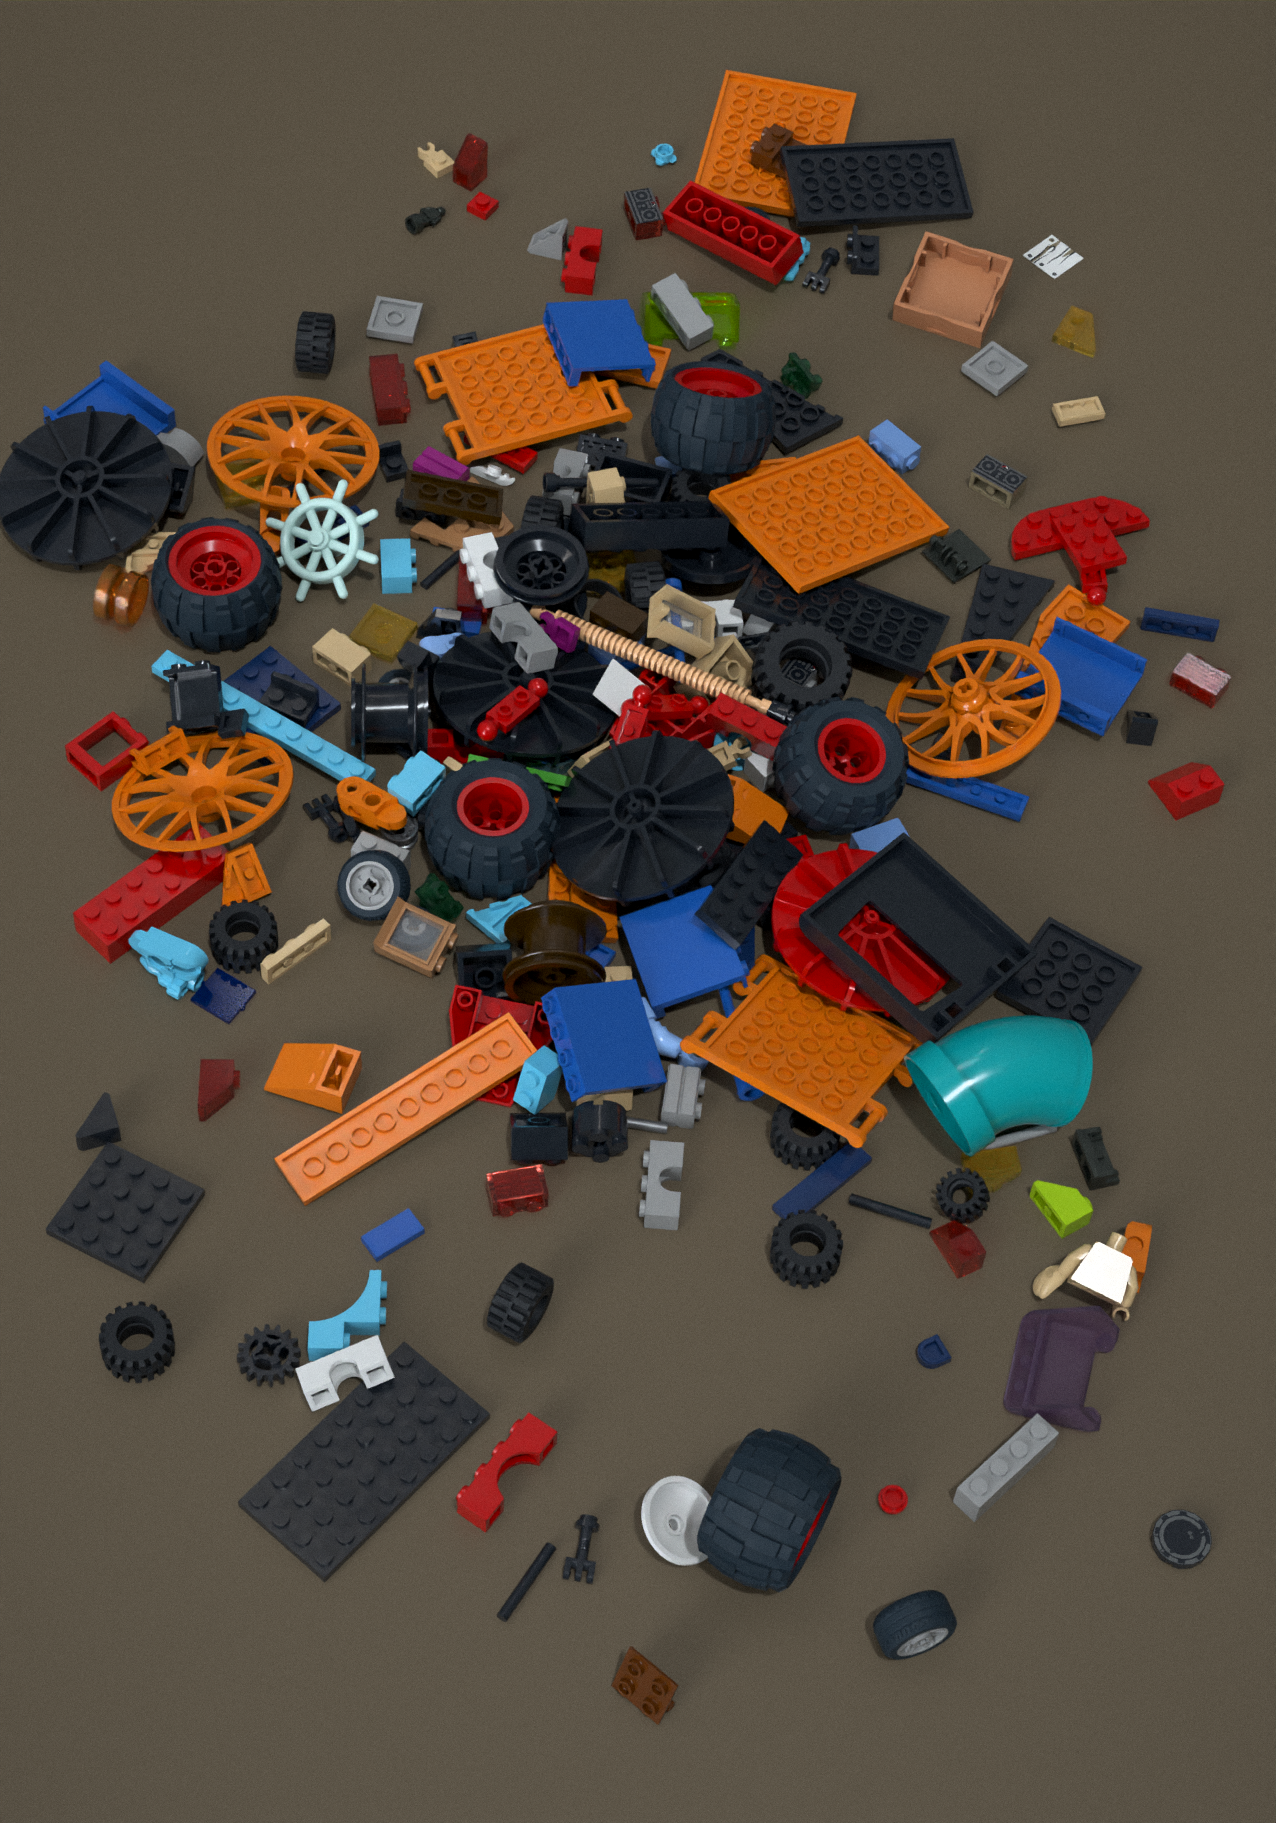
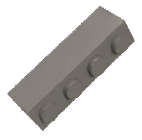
[953,1413,1059,1522]

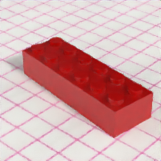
[663,180,804,285]
[73,824,229,964]

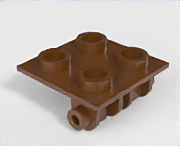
[611,1646,679,1725]

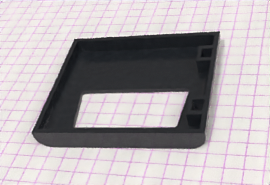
[799,832,1038,1043]

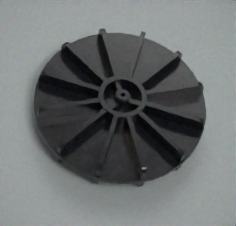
[0,406,174,570]
[433,623,616,765]
[550,730,735,907]

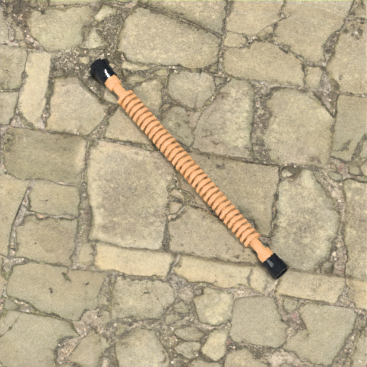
[511,599,797,726]

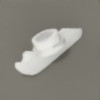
[470,464,515,486]

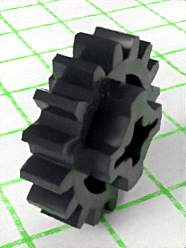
[237,1324,301,1387]

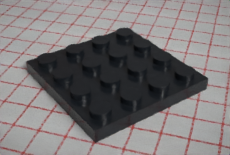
[996,917,1143,1047]
[46,1142,205,1283]

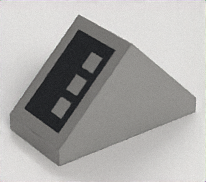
[527,218,569,260]

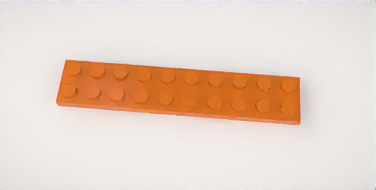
[274,1012,537,1206]

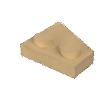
[125,532,176,579]

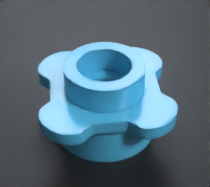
[651,144,677,166]

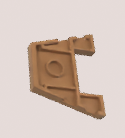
[410,476,514,552]

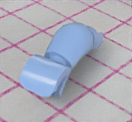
[642,997,709,1072]

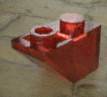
[453,133,488,192]

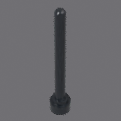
[542,473,660,493]

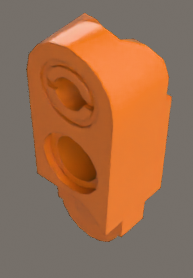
[260,485,290,556]
[336,776,407,831]
[1122,1221,1152,1293]

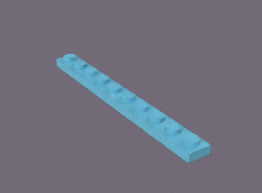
[151,650,376,782]

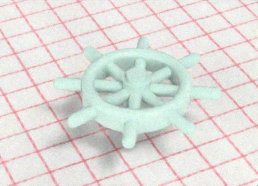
[265,479,379,602]

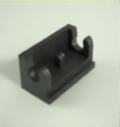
[1071,1127,1120,1191]

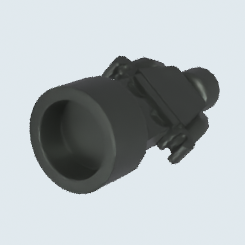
[405,206,446,234]

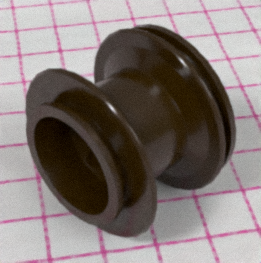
[502,900,607,1006]

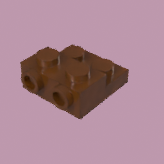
[750,124,807,178]

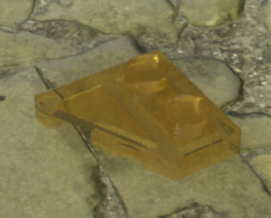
[1052,306,1096,358]
[960,1146,1022,1199]

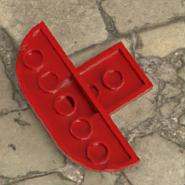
[1011,496,1150,575]

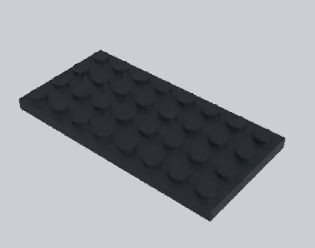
[779,138,974,227]
[733,554,950,680]
[238,1341,490,1582]

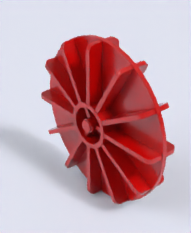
[771,843,950,1017]

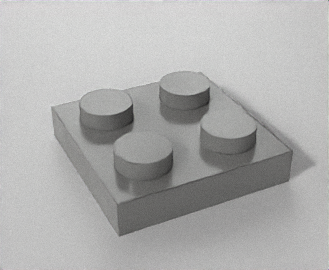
[367,296,423,344]
[961,341,1028,396]

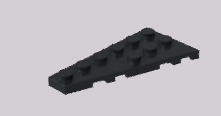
[700,349,843,454]
[951,564,1055,683]

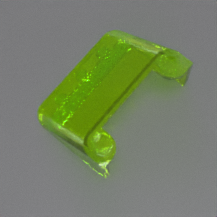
[642,292,740,346]

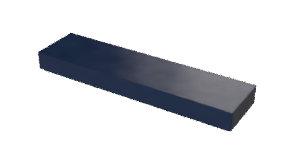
[772,1143,872,1219]

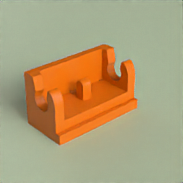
[129,726,191,776]

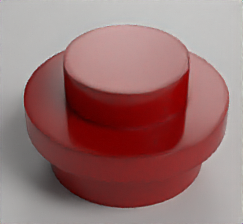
[878,1485,908,1514]

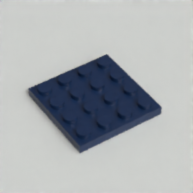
[223,646,341,766]

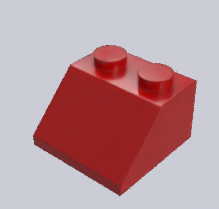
[1148,762,1225,821]

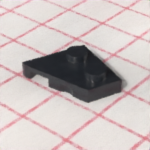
[416,608,466,639]

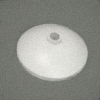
[641,1476,711,1566]

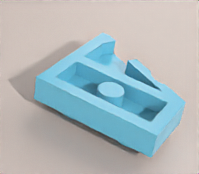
[466,895,532,943]

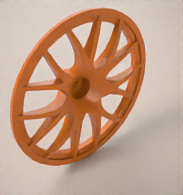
[207,396,379,508]
[886,639,1062,779]
[112,731,294,852]

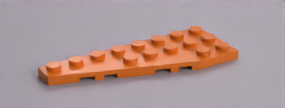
[999,584,1131,741]

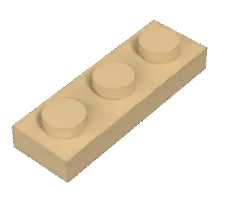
[260,918,331,985]

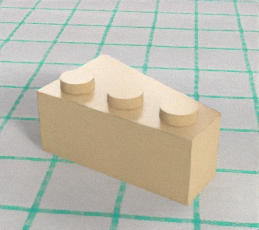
[586,467,627,558]

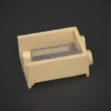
[647,584,716,661]

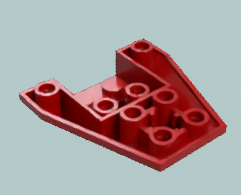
[449,985,553,1108]

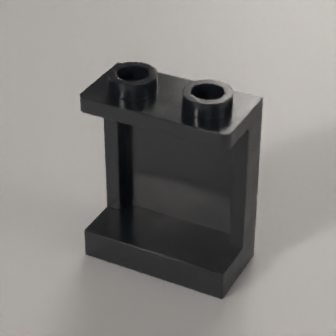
[163,660,224,734]

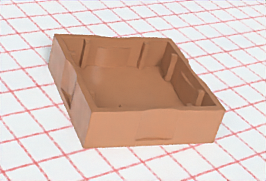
[892,231,1014,348]

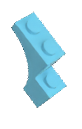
[308,1270,387,1361]

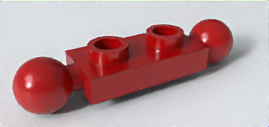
[1078,569,1108,606]
[477,678,548,741]
[609,685,653,749]
[621,694,709,720]

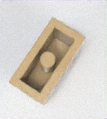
[312,628,372,687]

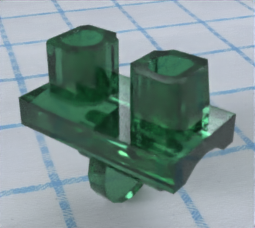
[780,352,823,399]
[414,873,464,922]

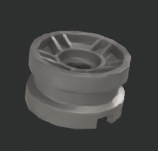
[381,813,418,851]

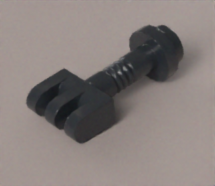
[802,248,840,294]
[302,794,349,843]
[333,795,361,843]
[563,1514,600,1584]

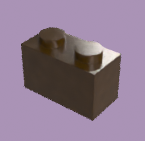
[589,592,649,642]

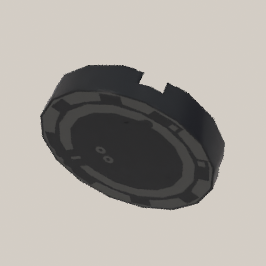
[1151,1510,1212,1569]

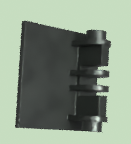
[922,529,991,583]

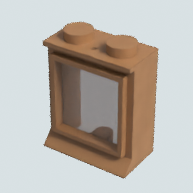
[373,897,459,979]

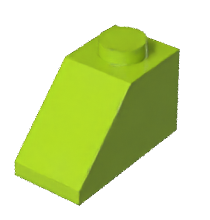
[1029,1180,1094,1239]

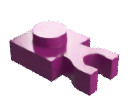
[539,611,581,653]

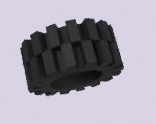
[936,1168,990,1223]

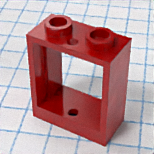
[65,711,149,792]

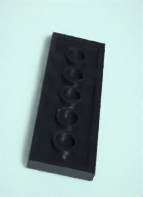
[695,820,804,950]

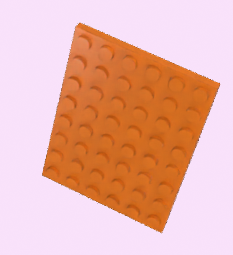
[695,70,857,217]
[708,436,949,594]

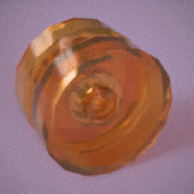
[93,564,149,627]

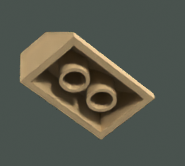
[673,634,753,706]

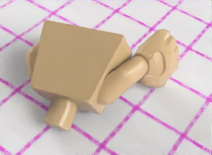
[1033,1232,1139,1321]

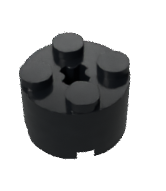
[572,1100,628,1163]

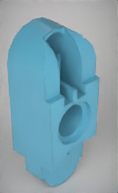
[128,926,209,981]

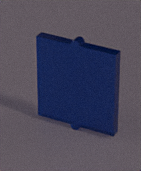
[190,968,256,1024]

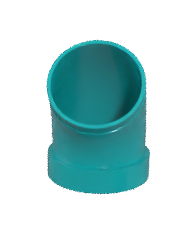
[904,1015,1093,1157]

